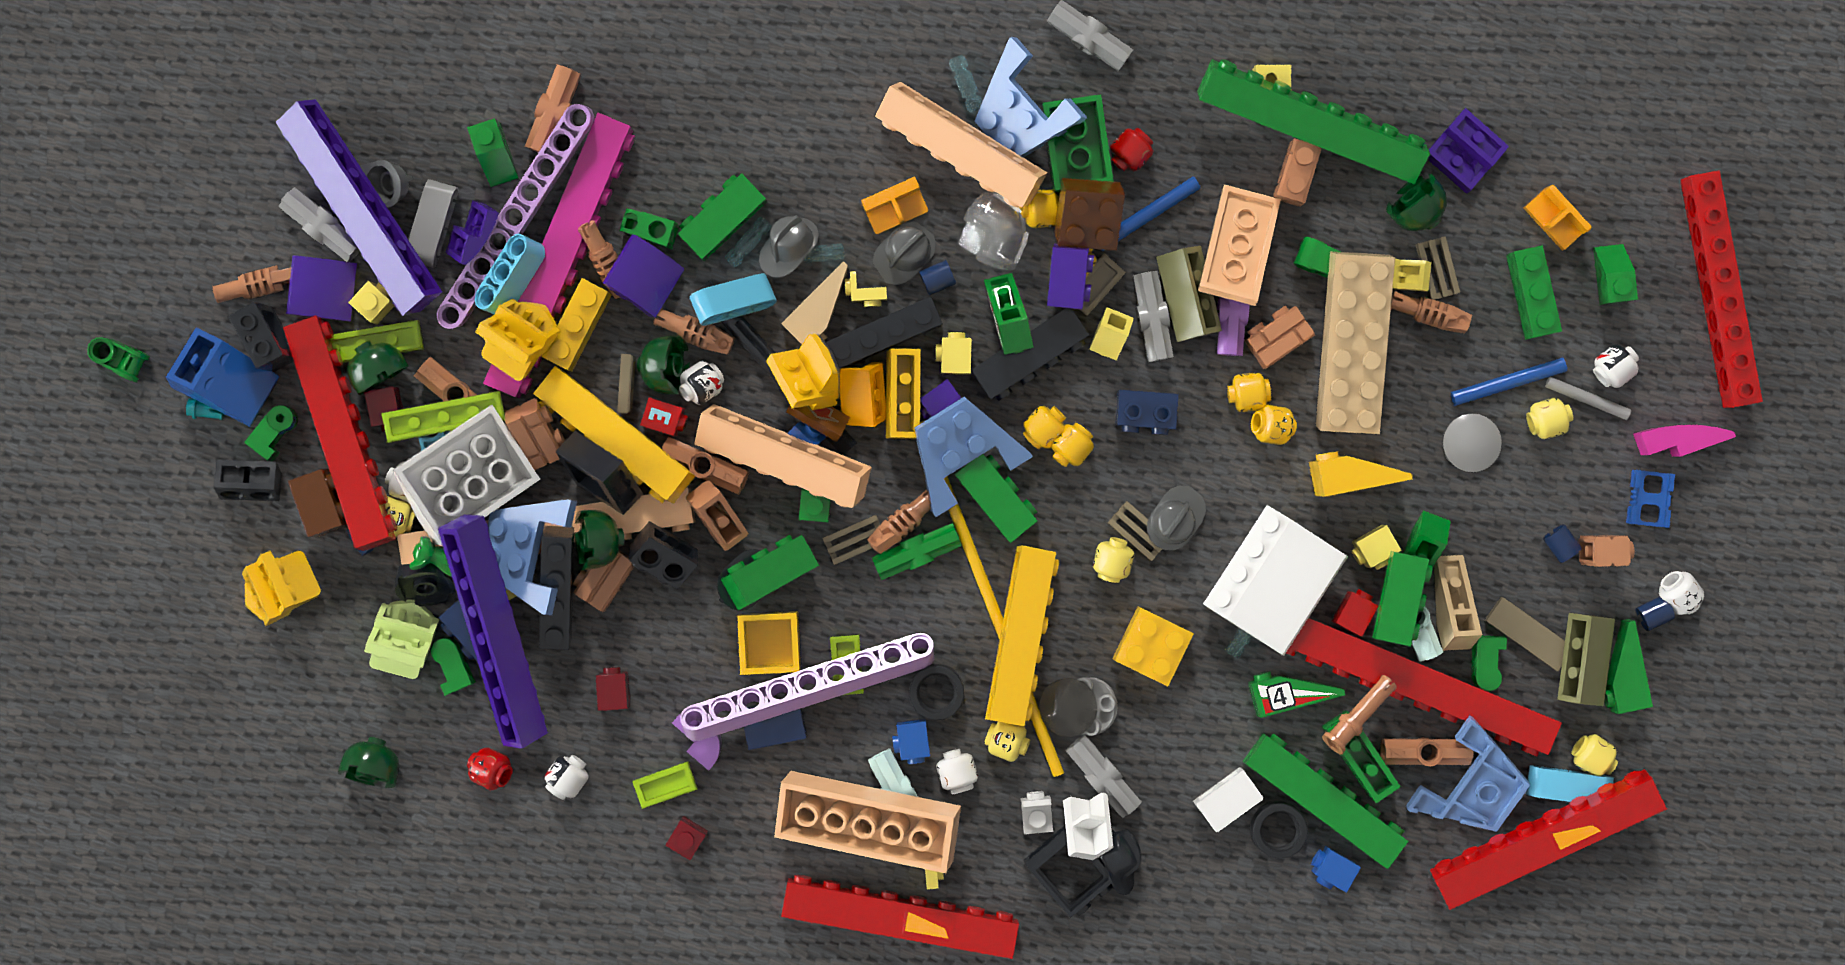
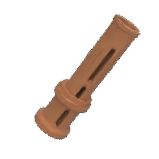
[1322,675,1397,754]

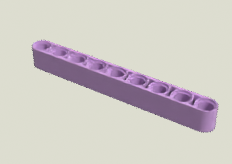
[437,104,594,329]
[680,633,934,741]

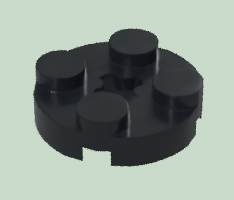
[395,563,455,606]

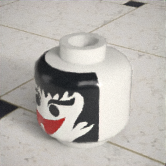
[1593,344,1639,388]
[679,361,724,405]
[544,755,589,800]

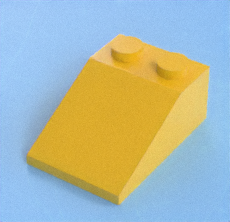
[1309,451,1412,497]

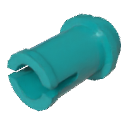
[186,398,225,420]

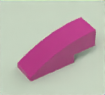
[1633,425,1736,457]

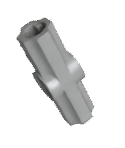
[1046,0,1133,71]
[278,187,360,262]
[1132,271,1174,362]
[1066,734,1142,818]

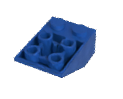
[166,327,280,427]

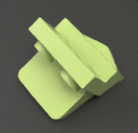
[364,599,439,679]

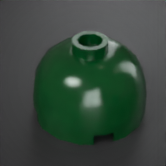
[1386,174,1447,231]
[637,336,690,394]
[347,341,409,395]
[575,510,624,570]
[338,737,399,788]

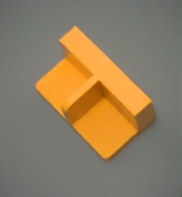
[861,177,928,234]
[1523,185,1592,251]
[840,362,886,427]

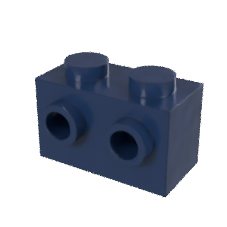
[1115,390,1179,435]

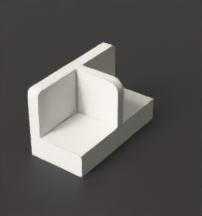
[1193,767,1263,832]
[1063,793,1113,860]

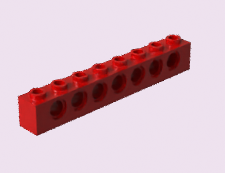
[1680,170,1763,408]

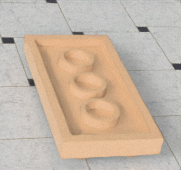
[1198,184,1281,306]

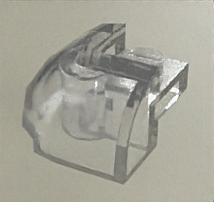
[958,191,1029,270]

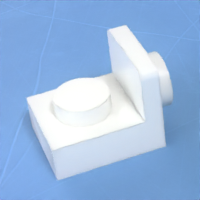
[1021,791,1053,834]

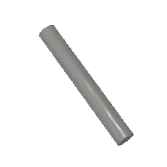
[1545,377,1631,420]

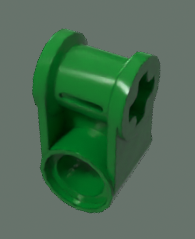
[1293,237,1341,278]
[87,337,150,383]

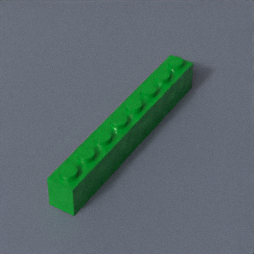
[1197,59,1430,184]

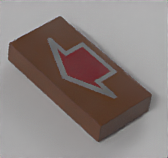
[786,405,850,442]

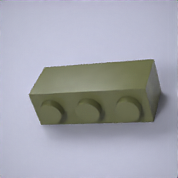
[1156,245,1222,342]
[1557,613,1615,706]

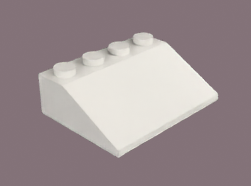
[393,405,540,545]
[1203,505,1348,656]

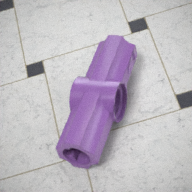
[1217,297,1249,356]

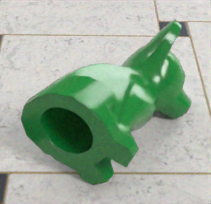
[410,536,452,577]

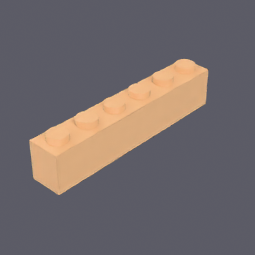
[875,82,1047,208]
[694,404,872,508]

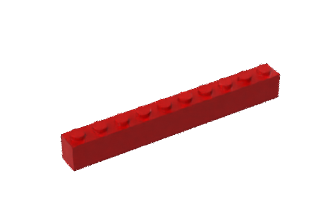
[1286,618,1562,757]

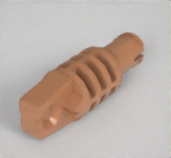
[577,220,620,299]
[213,265,291,303]
[1391,291,1472,334]
[653,308,735,354]
[867,489,931,554]

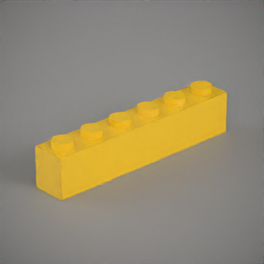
[533,366,695,504]
[985,545,1059,727]

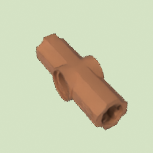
[525,65,581,153]
[414,356,477,401]
[662,437,749,495]
[1380,737,1473,767]

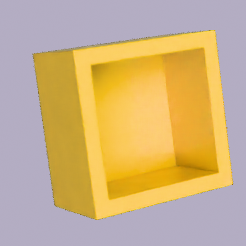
[1112,606,1194,686]
[737,611,801,675]

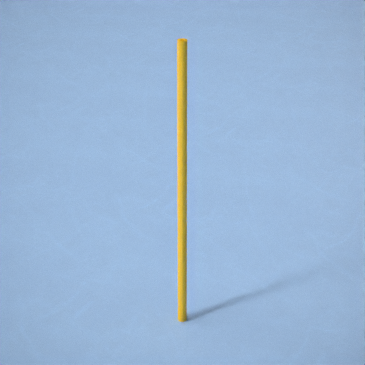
[920,420,1064,777]

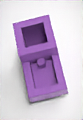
[672,712,722,770]

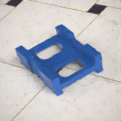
[1626,470,1675,528]

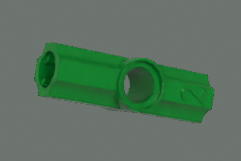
[872,523,962,580]

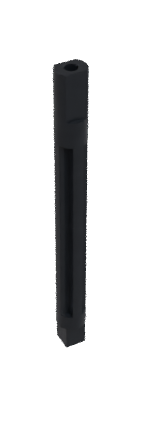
[698,280,857,455]

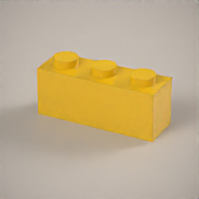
[541,278,612,372]
[886,349,920,439]

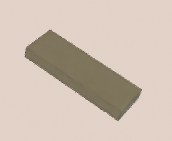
[1484,597,1565,671]

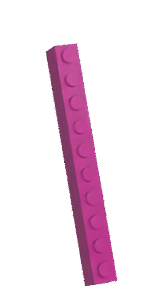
[483,113,635,398]

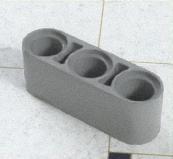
[408,179,458,269]

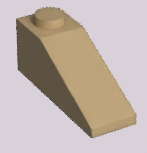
[781,261,848,344]
[1434,555,1482,651]

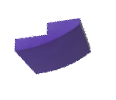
[1427,108,1509,194]
[446,200,499,265]
[603,234,684,318]
[286,255,357,321]

